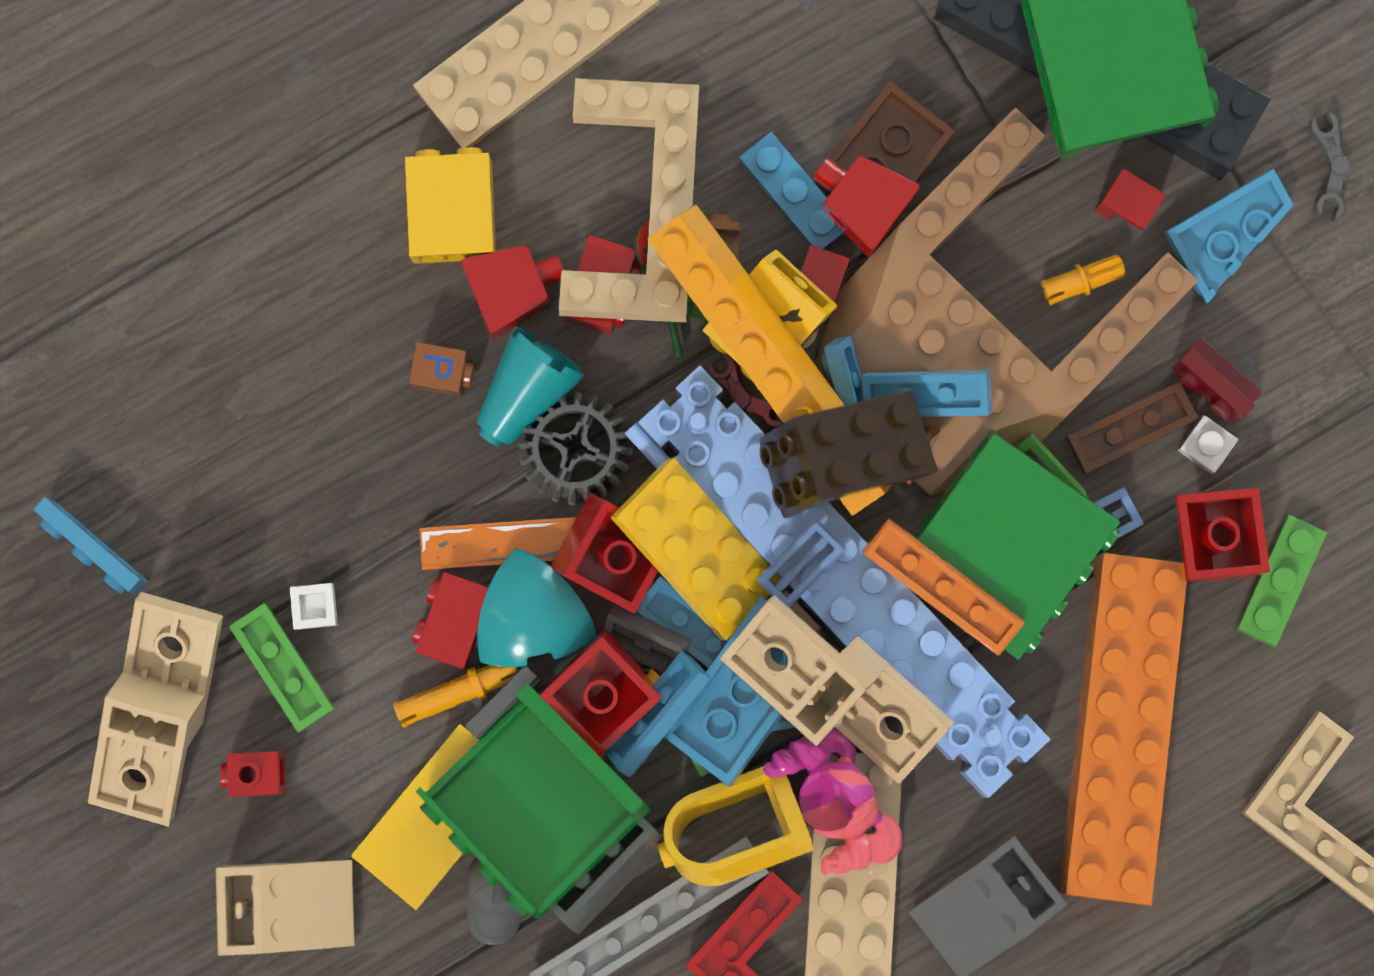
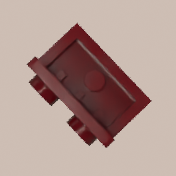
[1171,338,1261,424]

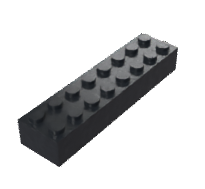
[933,0,1271,180]

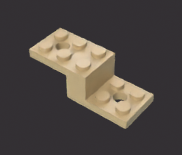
[88,592,223,827]
[720,595,955,784]

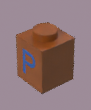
[409,342,475,398]

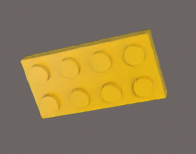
[610,458,781,640]

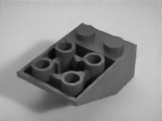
[908,834,1068,976]

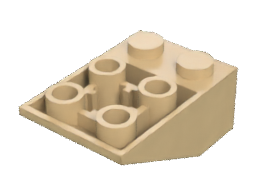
[216,860,355,956]

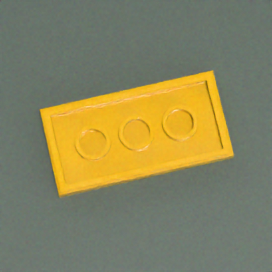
[351,724,479,910]

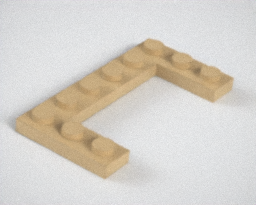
[559,78,699,323]
[1241,711,1374,913]

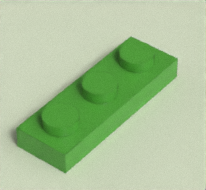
[1234,515,1327,647]
[229,603,335,733]

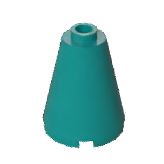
[476,326,585,447]

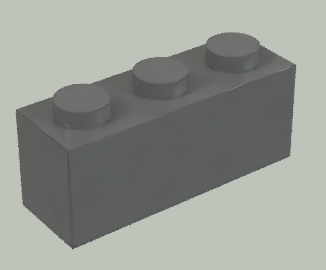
[550,818,664,935]

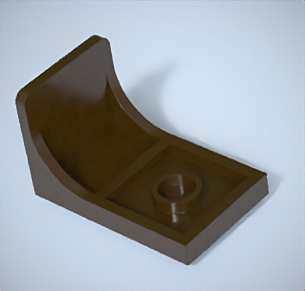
[759,390,938,518]

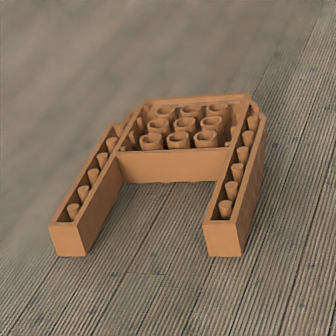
[815,107,1198,496]

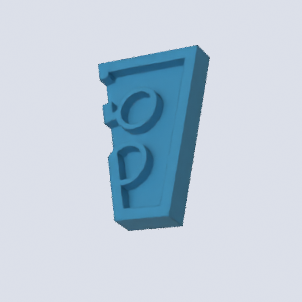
[1163,169,1293,304]

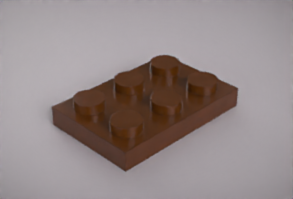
[813,81,955,194]

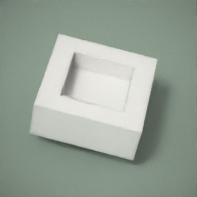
[1177,415,1239,475]
[290,583,338,630]

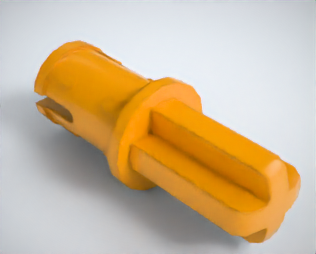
[1040,255,1125,306]

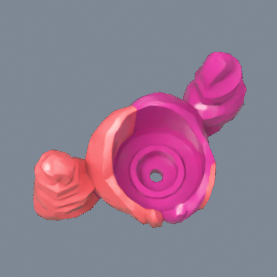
[763,727,902,875]

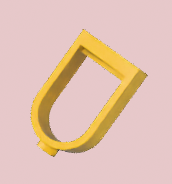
[656,766,814,886]

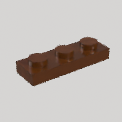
[1065,381,1199,475]

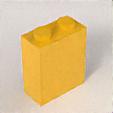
[405,147,496,264]

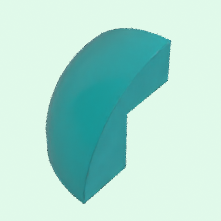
[477,548,597,667]

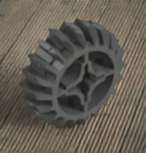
[518,392,632,506]

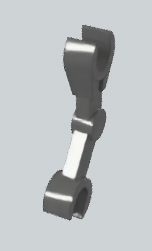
[1308,112,1350,222]

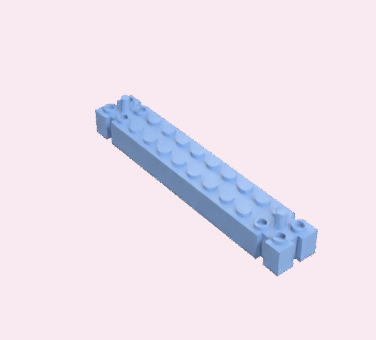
[638,365,1051,798]

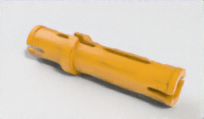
[393,665,519,728]

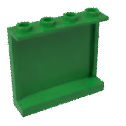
[1020,0,1218,160]
[914,429,1120,660]
[415,683,651,920]

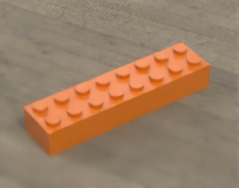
[1058,553,1187,906]

